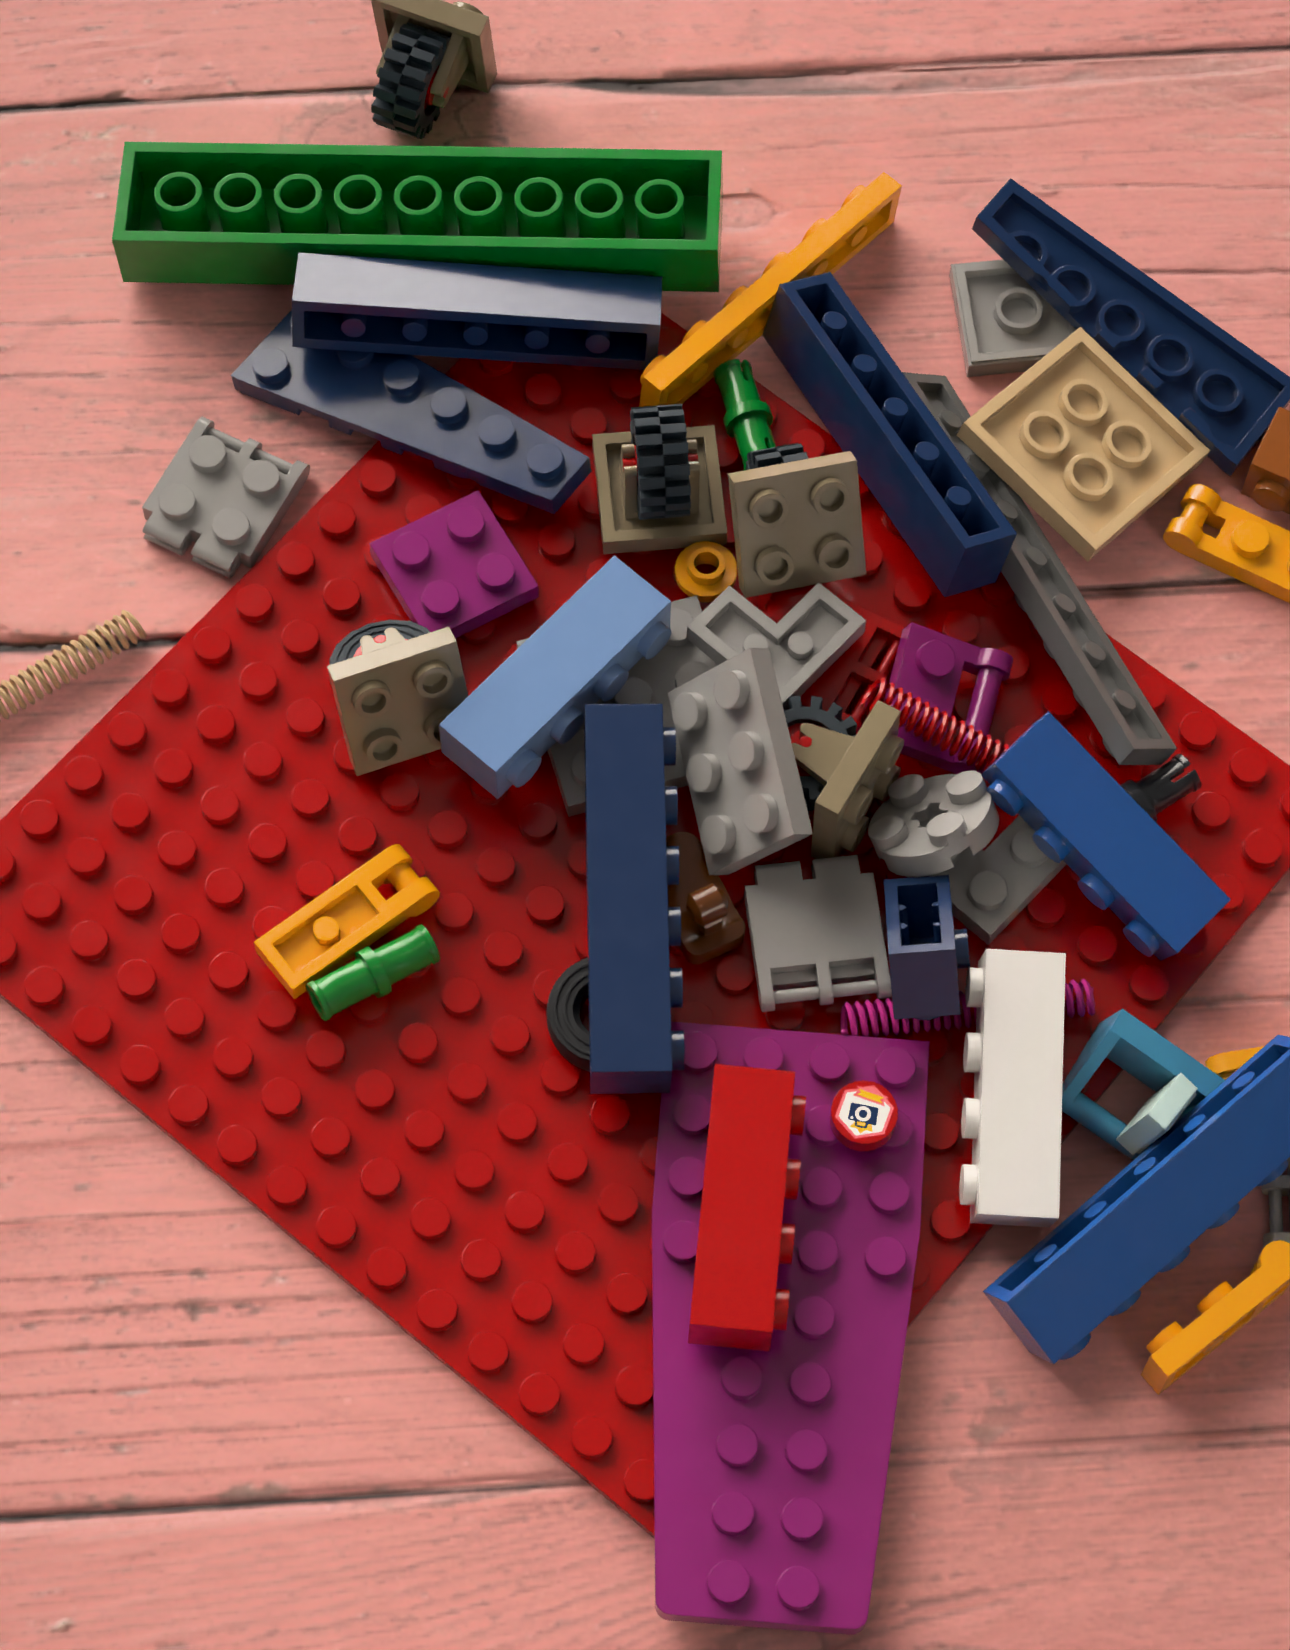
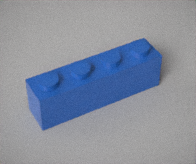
[981,711,1231,961]

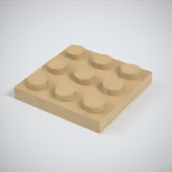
[957,327,1211,562]

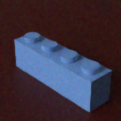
[439,555,672,799]

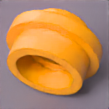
[675,541,737,602]

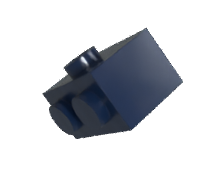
[884,875,970,1020]

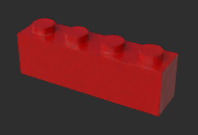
[688,1064,806,1351]

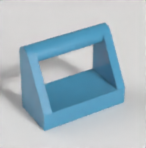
[1062,1009,1225,1160]

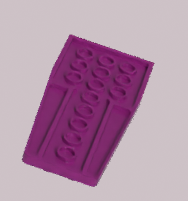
[652,1022,929,1635]

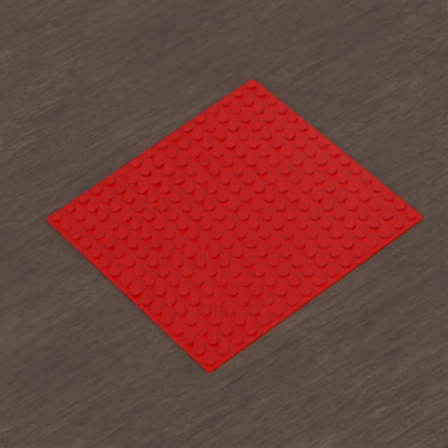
[0,312,1290,1538]

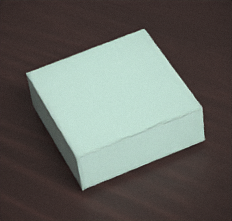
[1116,1073,1198,1155]

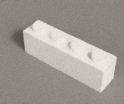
[959,949,1066,1228]

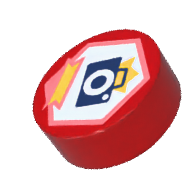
[830,1080,898,1151]

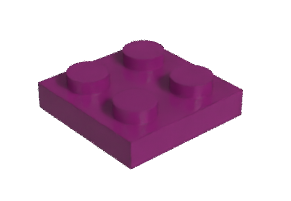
[369,490,539,638]

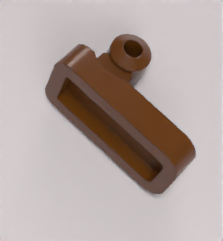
[666,832,745,965]

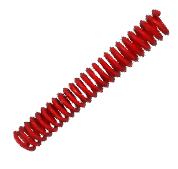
[860,678,1009,771]

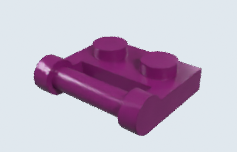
[884,622,1013,774]

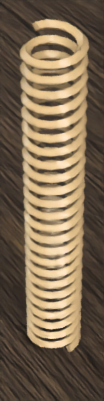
[0,610,147,722]

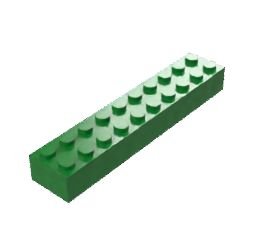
[112,142,723,292]

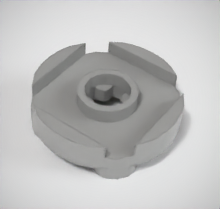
[868,770,999,877]

